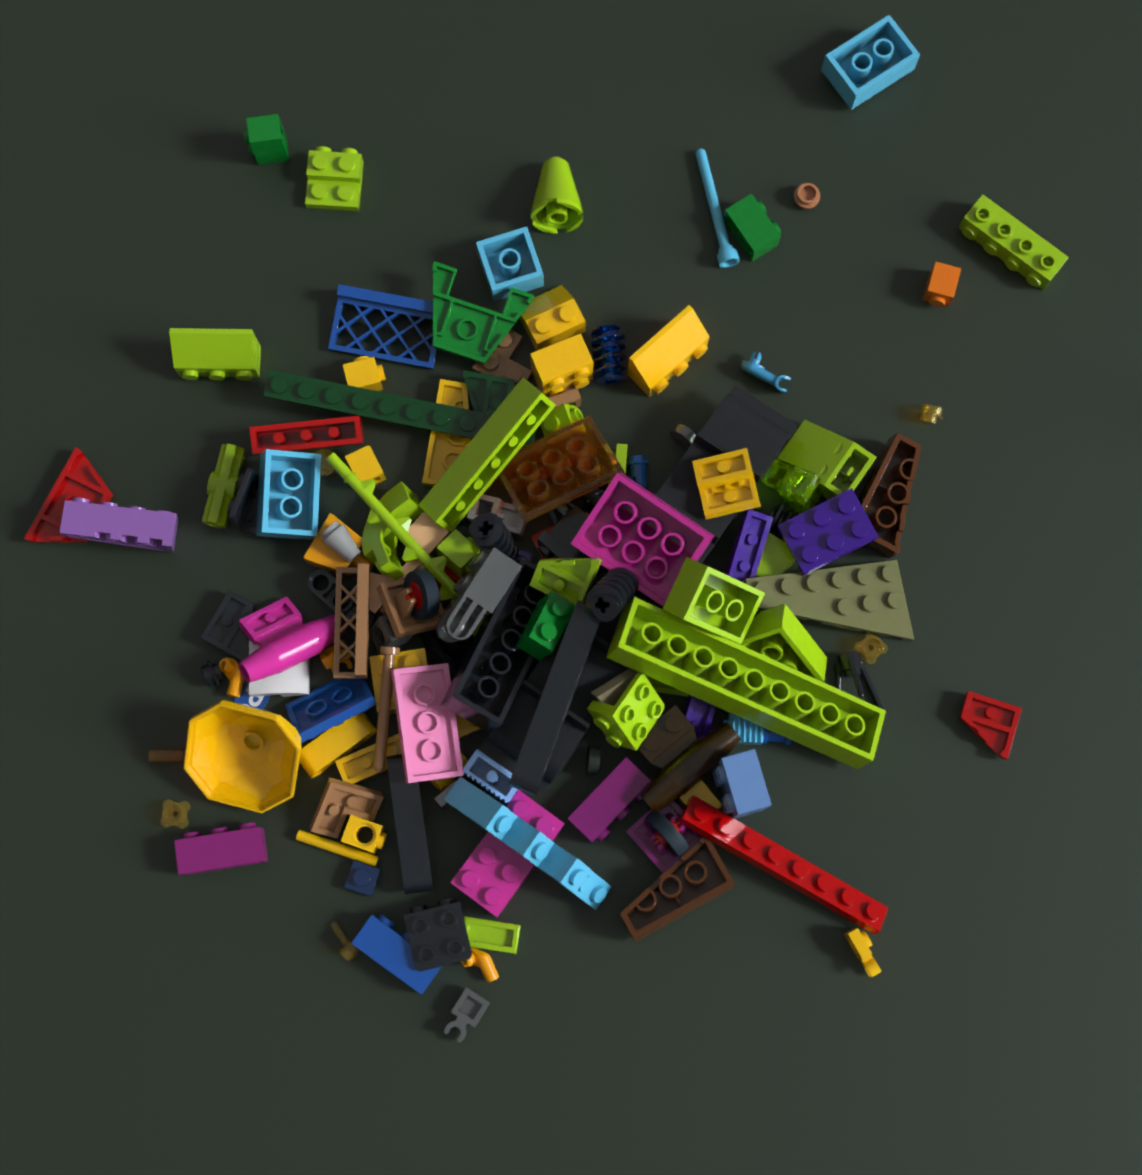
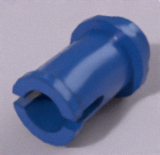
[627,455,649,489]

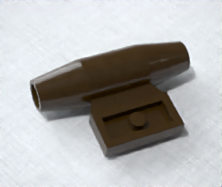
[638,705,741,811]

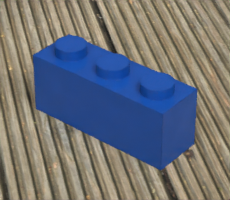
[351,914,442,994]

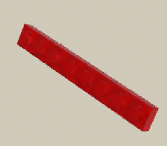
[679,795,888,935]

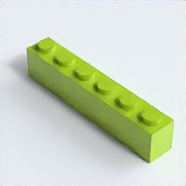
[418,377,556,532]

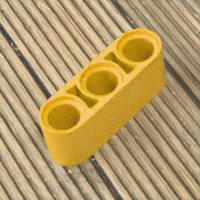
[299,712,377,779]

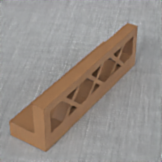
[333,563,370,679]

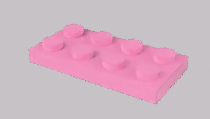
[391,663,464,784]

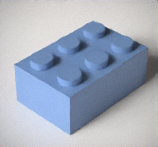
[711,749,772,819]

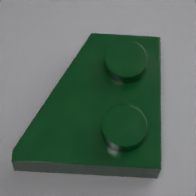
[463,370,515,414]

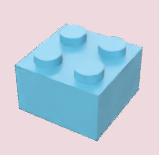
[476,226,544,302]

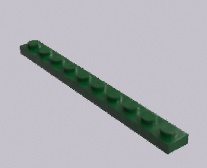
[263,369,536,451]

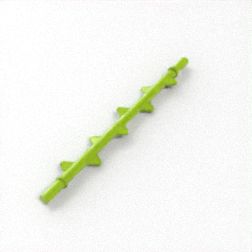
[326,452,485,637]

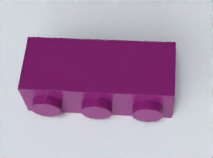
[567,757,651,843]
[174,823,268,875]

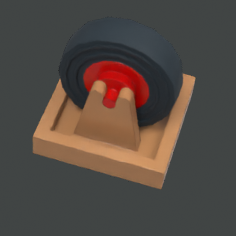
[377,569,444,638]

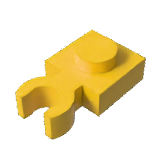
[844,928,882,977]

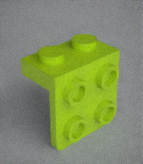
[587,673,665,751]

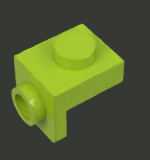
[540,404,585,443]

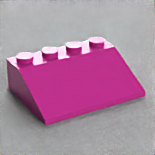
[571,473,715,607]

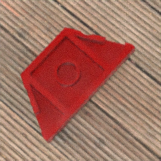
[24,447,113,543]

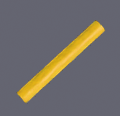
[296,829,379,867]

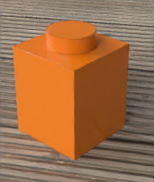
[923,261,962,307]

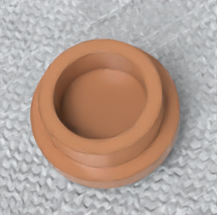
[794,183,820,209]

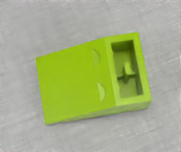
[774,419,877,500]

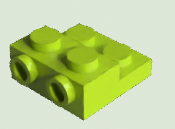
[305,146,364,212]

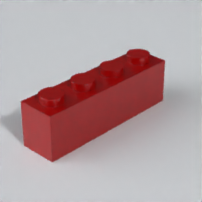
[249,416,364,456]

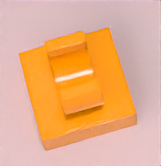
[319,639,352,673]

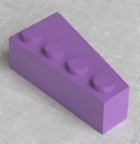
[59,497,178,553]

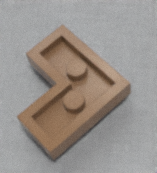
[472,330,532,389]
[310,777,384,838]

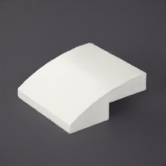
[249,640,310,697]

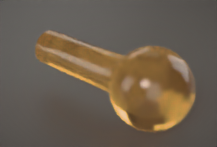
[149,747,186,764]

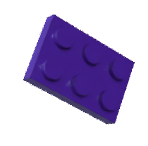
[777,488,879,576]

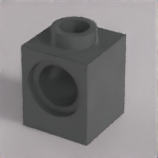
[369,615,414,655]

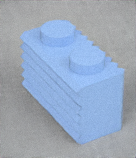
[463,749,519,805]

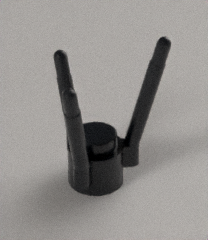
[834,651,884,710]

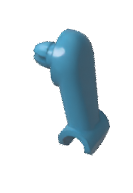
[741,351,791,393]

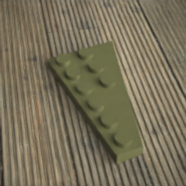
[742,560,915,642]

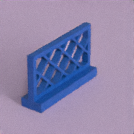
[328,284,438,370]

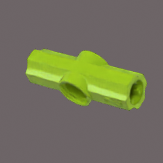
[202,443,246,529]

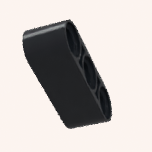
[308,570,376,629]

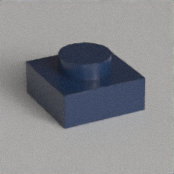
[344,860,381,897]

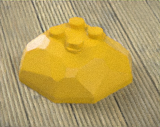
[184,700,301,814]

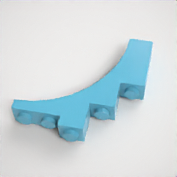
[444,777,612,910]

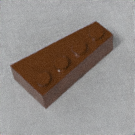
[858,433,922,558]
[620,836,735,943]

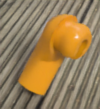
[219,657,245,699]
[461,947,499,983]

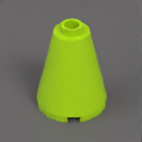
[530,157,583,234]

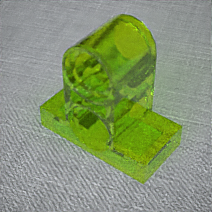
[761,458,823,514]

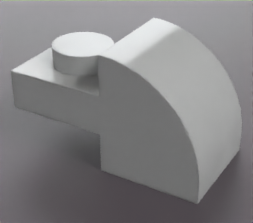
[467,494,531,537]

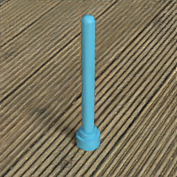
[696,148,740,268]

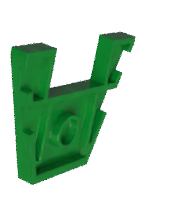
[433,261,534,365]

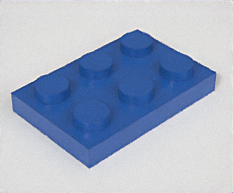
[285,669,377,743]

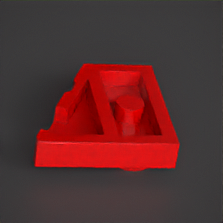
[959,691,1022,760]

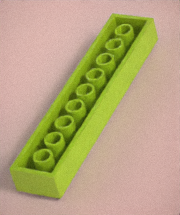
[606,597,886,769]

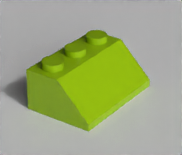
[169,328,261,381]
[733,603,827,682]

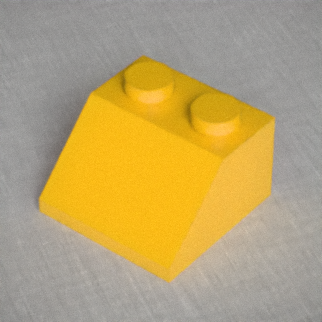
[519,285,586,351]

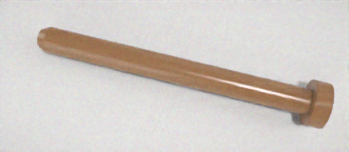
[374,646,400,772]

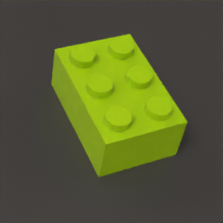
[663,557,765,644]

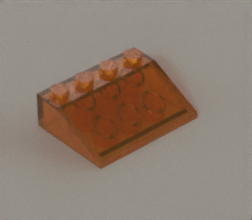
[497,415,625,523]

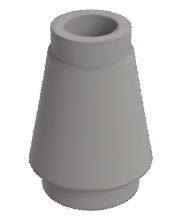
[320,521,361,563]

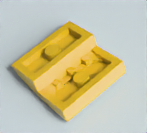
[692,448,761,520]

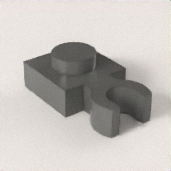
[444,987,491,1043]

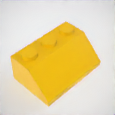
[627,305,709,397]

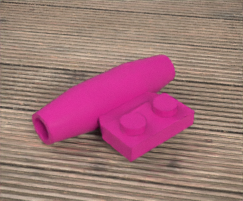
[238,596,346,683]

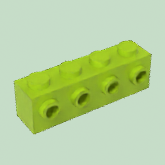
[958,194,1069,290]

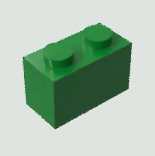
[243,114,289,165]
[723,194,781,261]
[516,591,575,661]

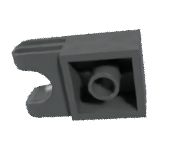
[435,547,522,643]

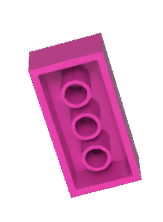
[450,790,565,917]

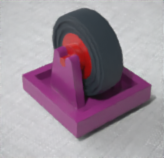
[626,801,703,874]

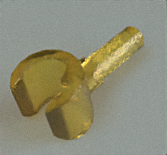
[330,922,359,961]

